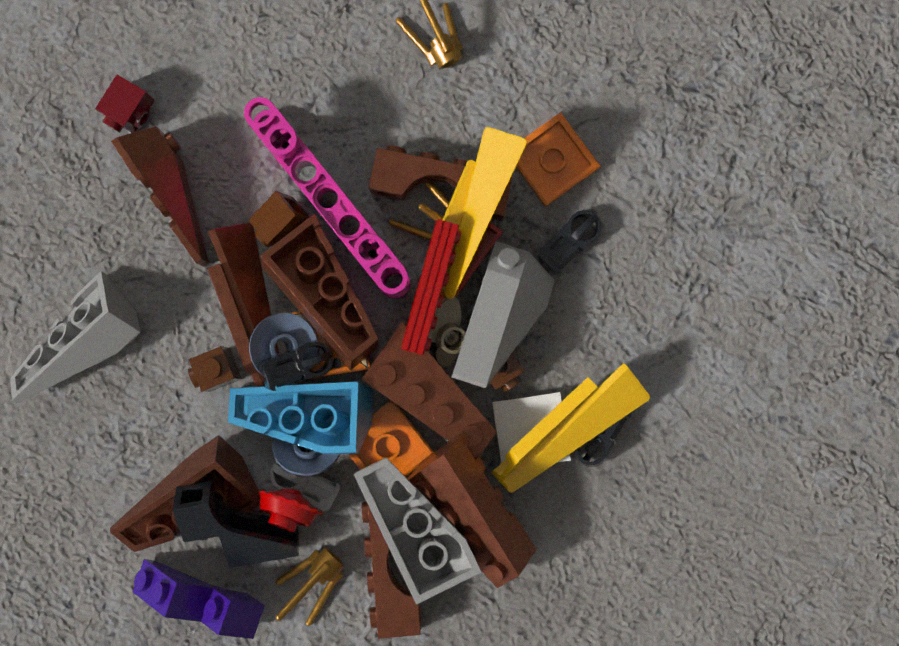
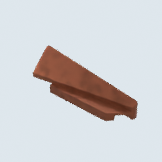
[207,223,279,387]

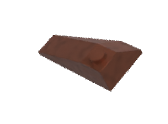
[111,126,209,267]
[110,435,260,552]

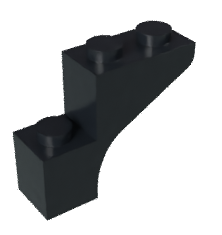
[172,481,299,568]

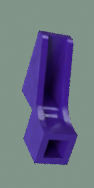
[133,559,265,639]

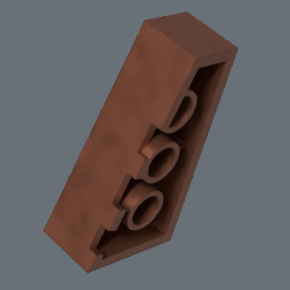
[260,213,379,370]

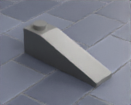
[452,241,555,388]
[11,271,140,403]
[353,457,482,605]

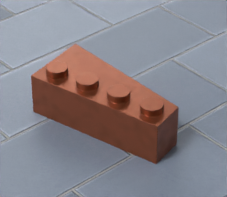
[362,322,497,458]
[407,431,536,588]

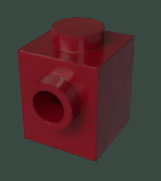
[95,74,155,133]

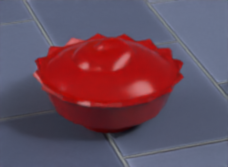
[258,489,323,532]

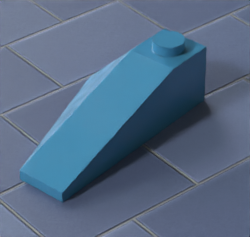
[228,382,373,454]

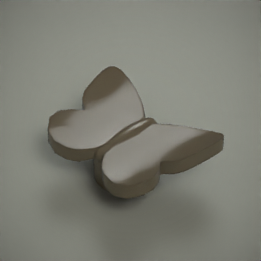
[428,296,466,367]

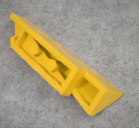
[441,127,528,299]
[491,363,650,493]

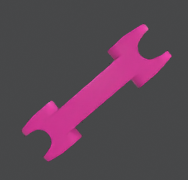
[244,97,411,299]

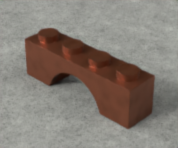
[369,145,513,221]
[361,502,422,639]

